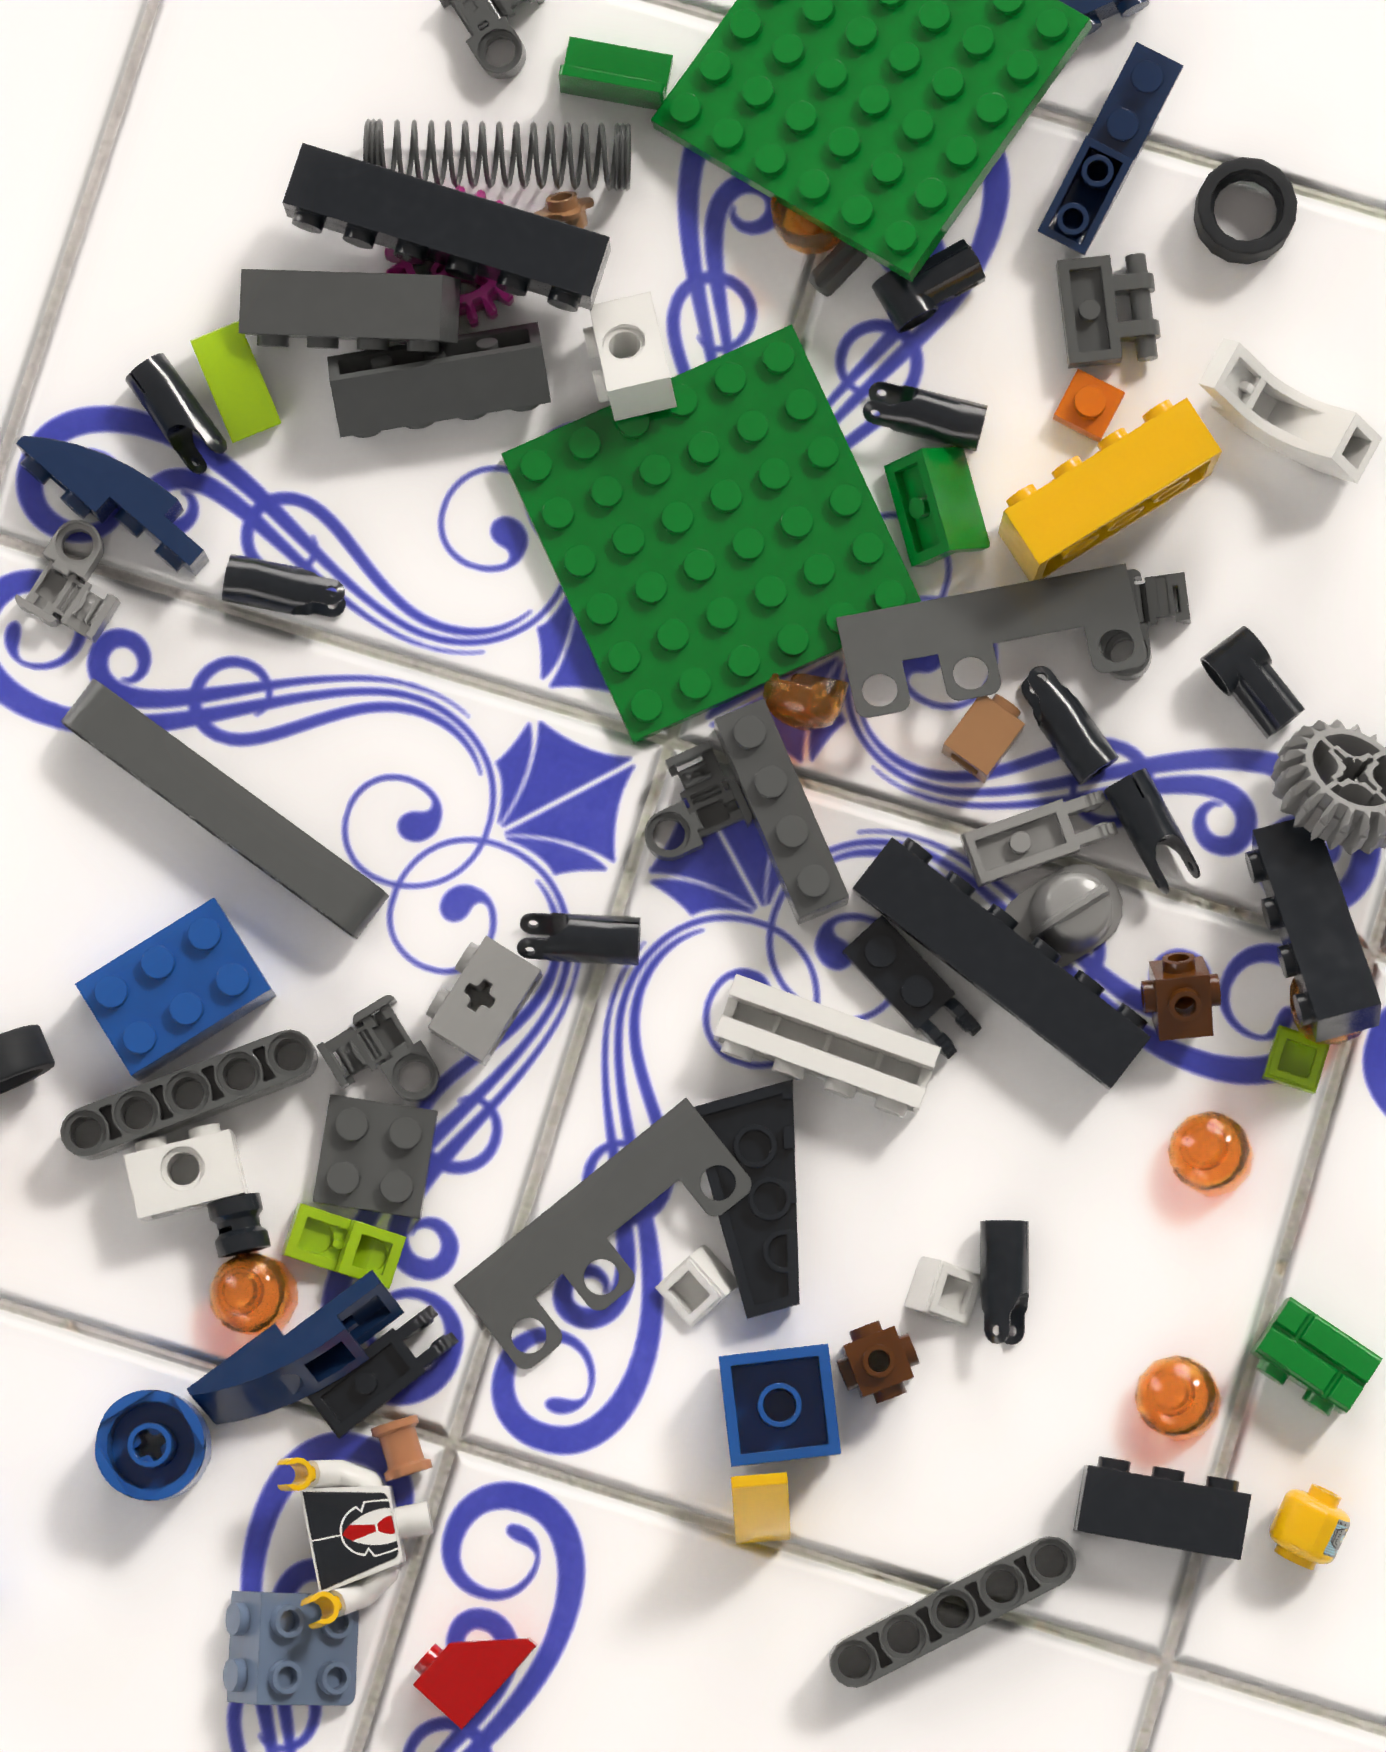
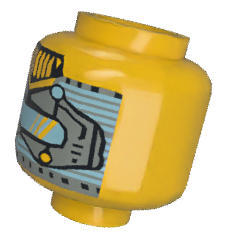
[1269,1483,1351,1570]

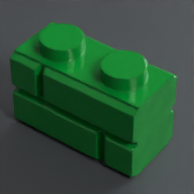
[1250,1297,1383,1417]

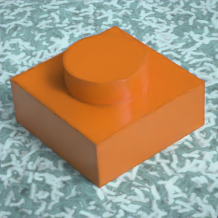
[1053,368,1125,443]

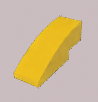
[730,1472,790,1544]

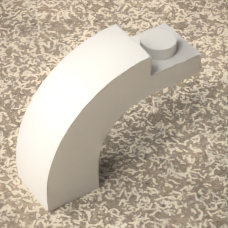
[1198,338,1382,484]

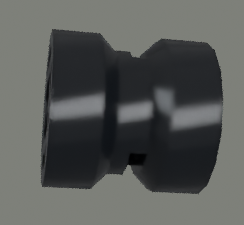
[207,1192,271,1258]

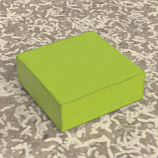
[1262,1025,1331,1094]

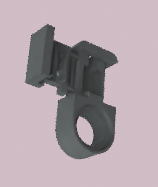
[439,0,545,79]
[1100,569,1191,681]
[645,740,752,861]
[316,995,440,1102]

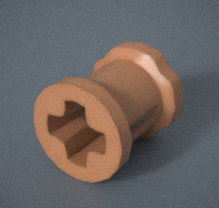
[370,1414,433,1482]

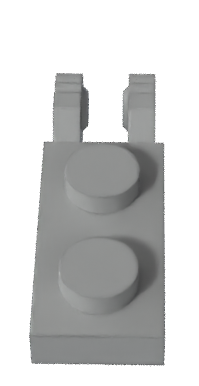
[960,790,1118,887]

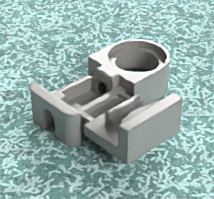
[15,520,121,643]

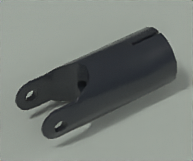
[125,353,227,474]
[863,382,988,451]
[222,554,346,617]
[1021,666,1119,785]
[1104,768,1200,894]
[517,913,641,965]
[980,1220,1029,1345]

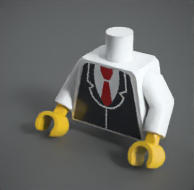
[277,1457,434,1629]

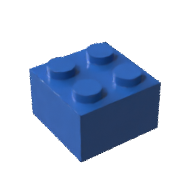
[718,1343,841,1467]

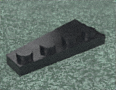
[694,1079,800,1319]

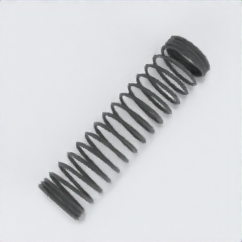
[363,118,631,192]

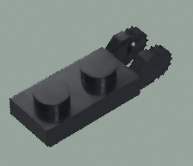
[842,915,982,1059]
[307,1305,459,1439]

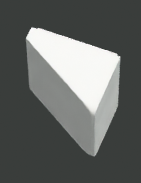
[655,1245,738,1328]
[905,1256,980,1328]

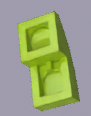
[190,320,282,443]
[281,1203,406,1289]

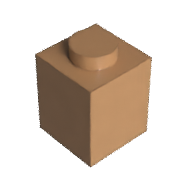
[941,694,1025,783]

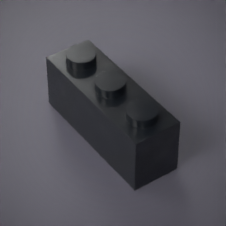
[1073,1456,1252,1560]

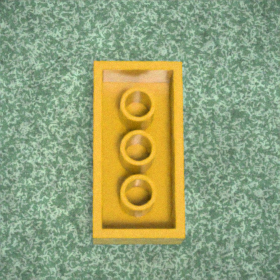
[998,397,1222,581]

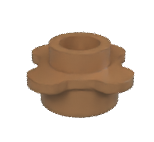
[534,191,594,228]

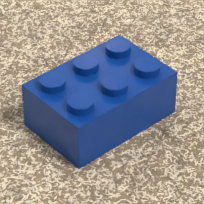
[75,898,277,1081]

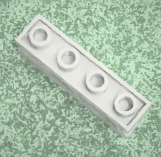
[714,974,941,1118]

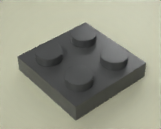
[313,1094,438,1219]

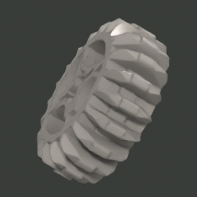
[1271,719,1386,855]

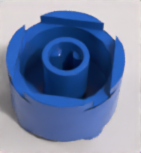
[95,1390,212,1501]

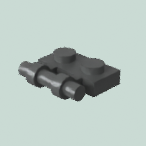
[1056,253,1161,369]

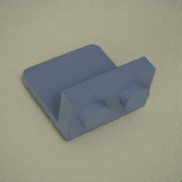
[223,1591,359,1706]

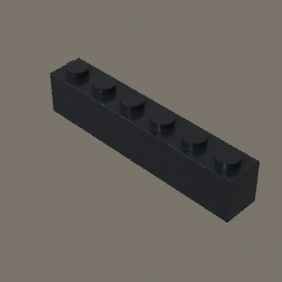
[282,142,611,312]
[852,837,1151,1090]

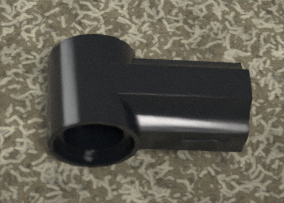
[871,239,986,333]
[1200,626,1305,739]

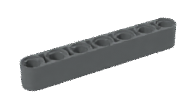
[61,679,389,939]

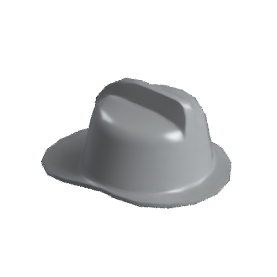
[1005,864,1123,968]

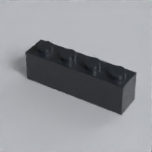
[1245,819,1382,1043]

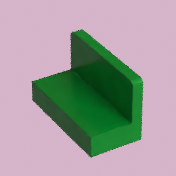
[558,36,673,110]
[884,447,990,567]

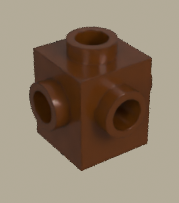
[1141,952,1221,1041]
[836,1320,920,1404]

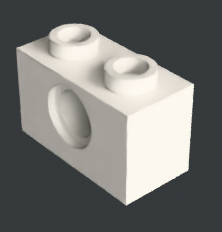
[583,291,677,421]
[123,1123,249,1222]

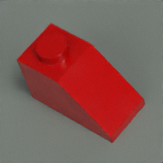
[413,1637,538,1730]

